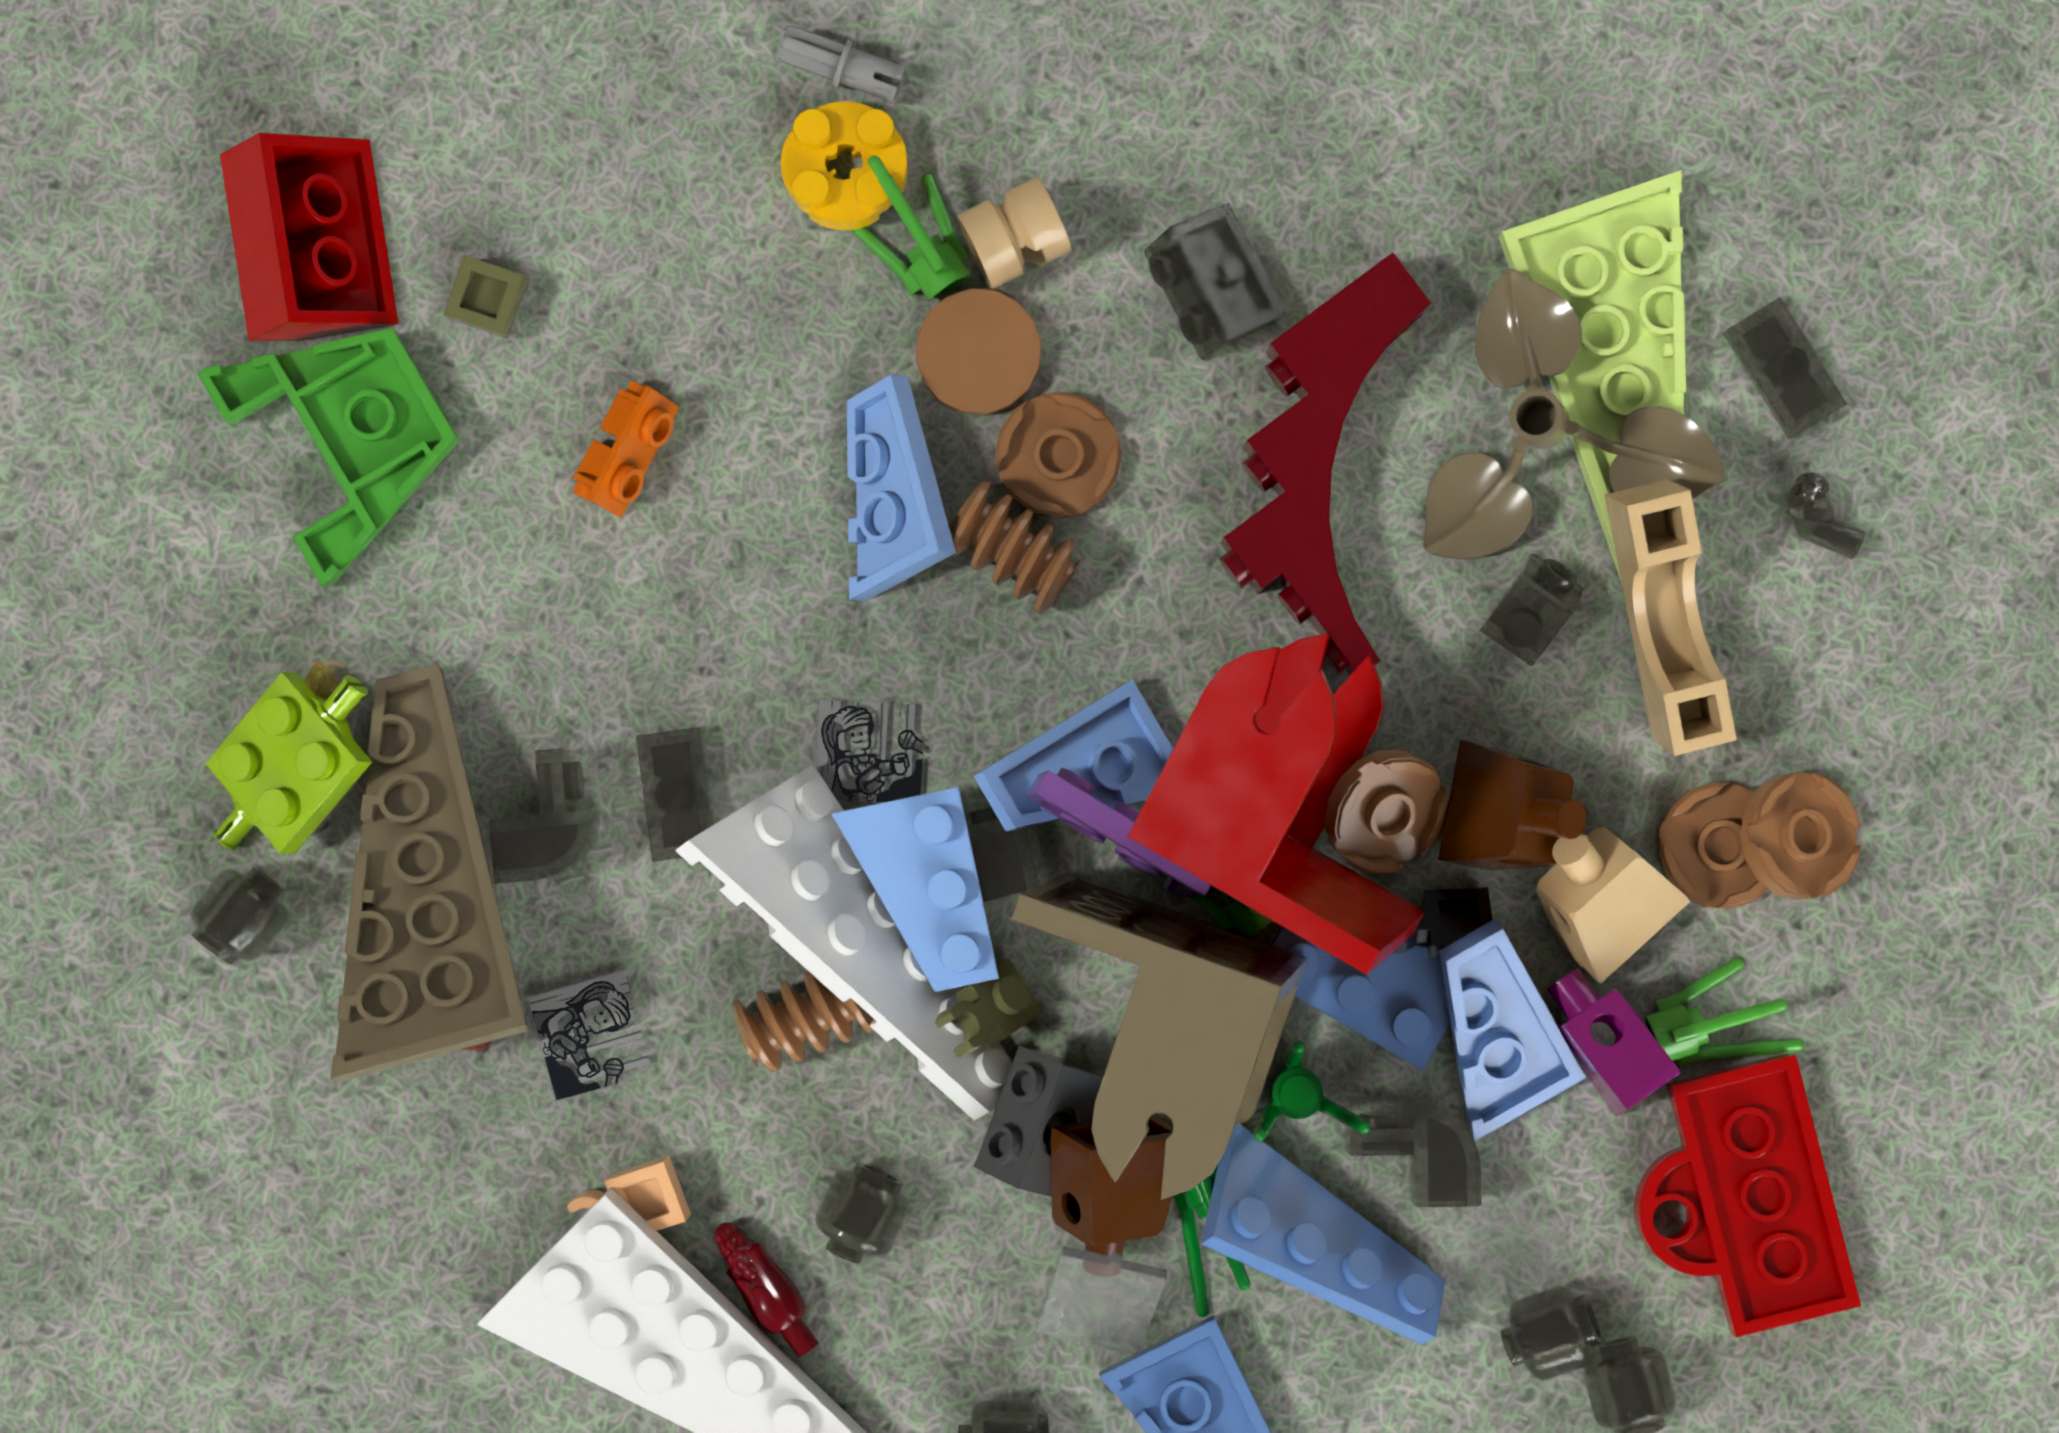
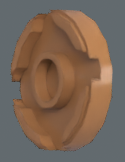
[916,288,1041,416]
[995,391,1122,519]
[1324,749,1449,875]
[1740,772,1861,900]
[1656,782,1768,909]

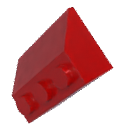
[220,133,399,341]

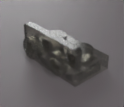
[1144,202,1288,360]

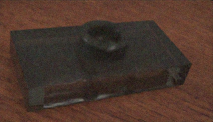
[1722,297,1847,440]
[636,727,714,862]

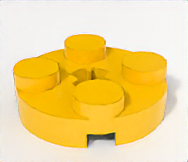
[781,101,909,231]

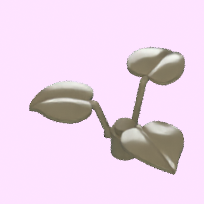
[1423,269,1725,560]

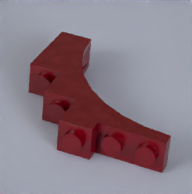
[1219,252,1431,676]

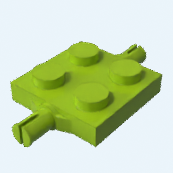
[205,672,372,854]

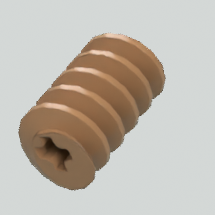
[949,479,1085,615]
[732,971,874,1072]

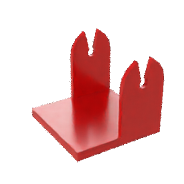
[1127,633,1425,975]

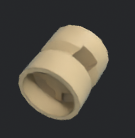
[956,177,1072,289]

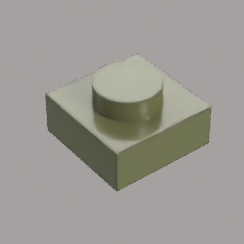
[443,255,528,339]

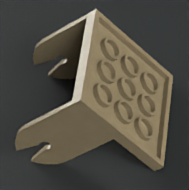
[1011,873,1308,1200]

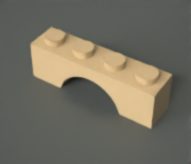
[1605,479,1737,756]

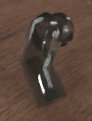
[1788,472,1865,560]

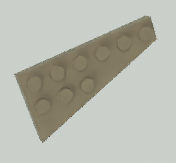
[330,663,529,1084]

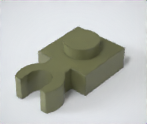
[935,958,1043,1057]

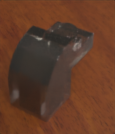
[489,748,601,884]
[1344,1098,1482,1207]

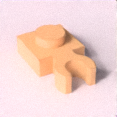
[567,1155,691,1231]

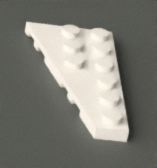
[675,765,1013,1121]
[477,1187,867,1433]

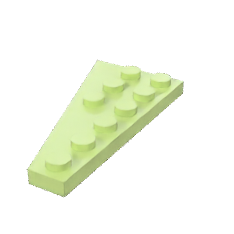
[1498,170,1686,583]

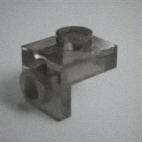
[1479,554,1583,667]

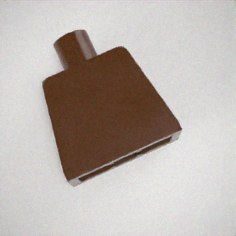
[1438,740,1586,871]
[1051,1115,1173,1272]

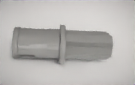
[778,26,906,104]

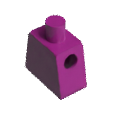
[1547,968,1681,1117]

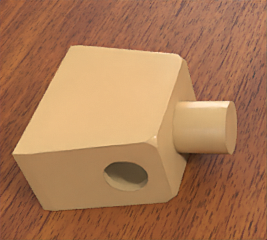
[1536,826,1690,984]

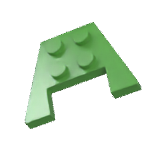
[197,328,460,588]

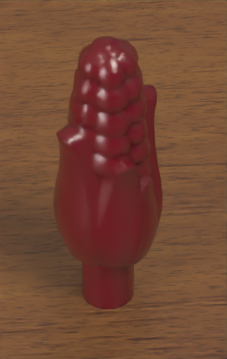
[714,1222,819,1358]

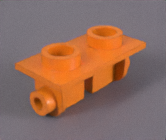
[572,380,680,518]

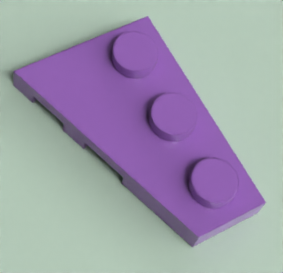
[1026,768,1211,898]

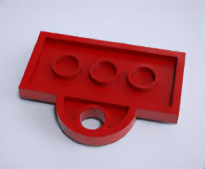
[1634,1053,1861,1338]

